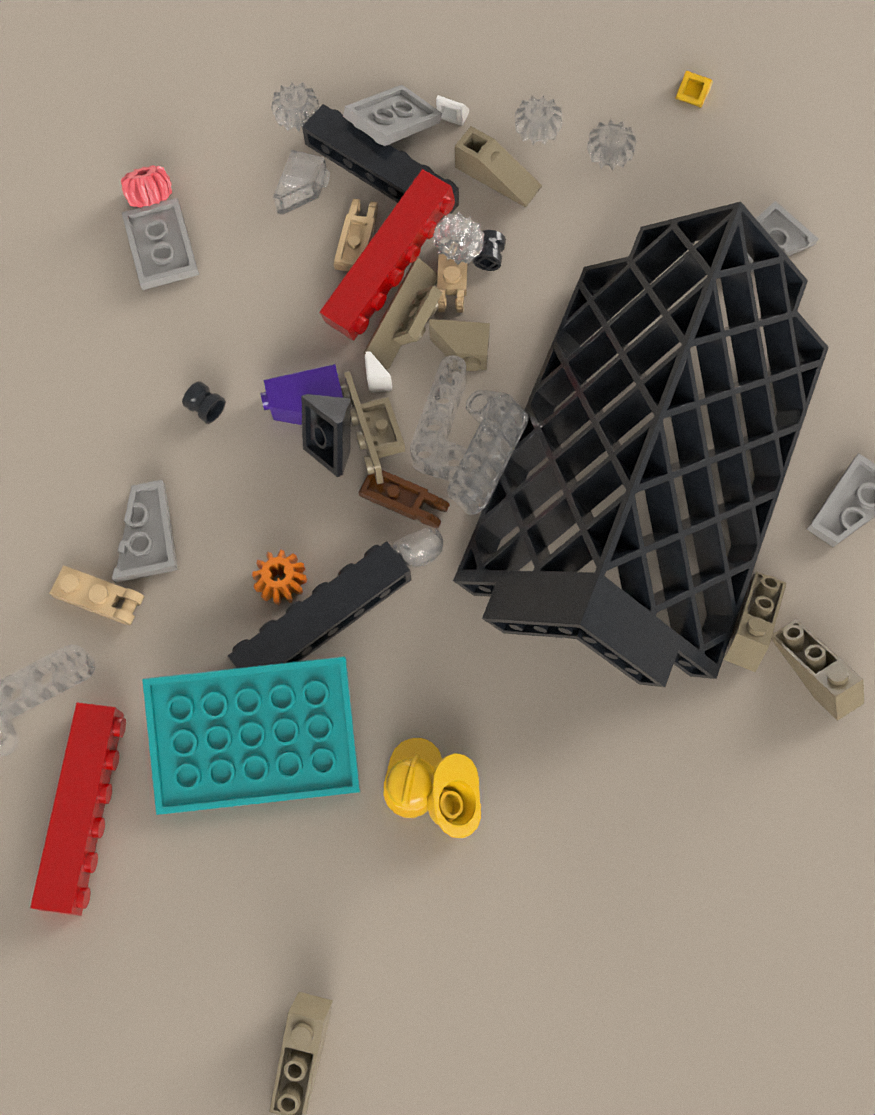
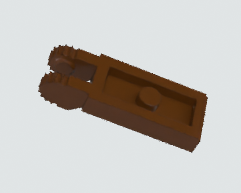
[358,470,450,529]

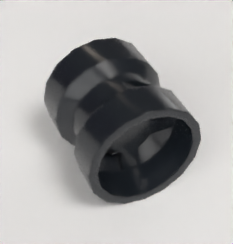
[472,229,506,271]
[182,381,226,424]

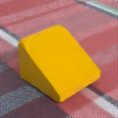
[675,71,713,108]

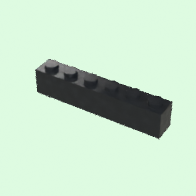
[302,104,459,229]
[228,541,412,668]

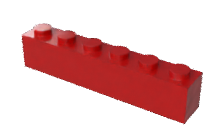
[319,169,455,341]
[30,702,126,916]

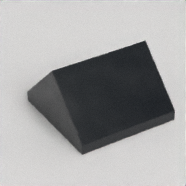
[301,394,351,477]

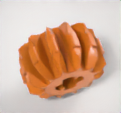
[252,549,307,606]

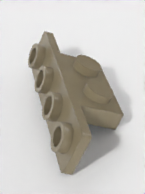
[364,258,443,369]
[341,371,406,484]

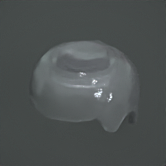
[392,527,444,567]

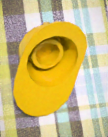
[383,738,442,818]
[427,753,481,838]

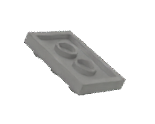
[343,85,442,146]
[122,198,199,290]

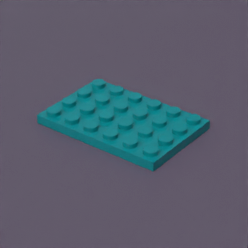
[142,656,361,815]

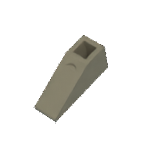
[455,126,542,207]
[724,571,787,672]
[771,619,864,721]
[269,992,333,1115]

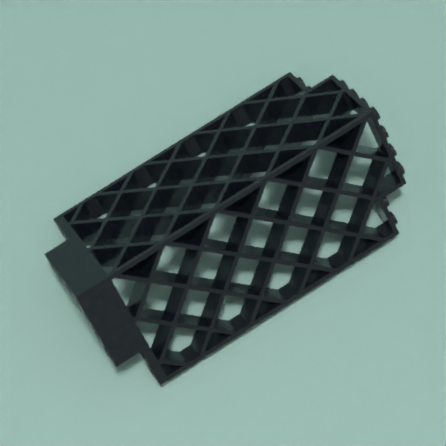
[453,201,829,687]

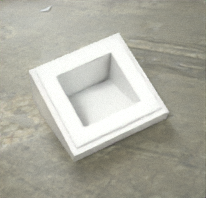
[436,95,469,126]
[365,351,392,393]

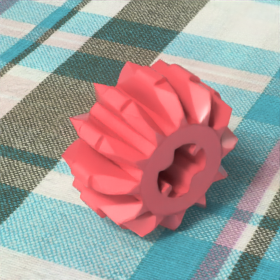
[121,165,172,208]

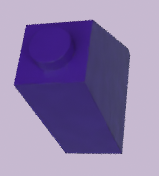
[260,364,351,431]

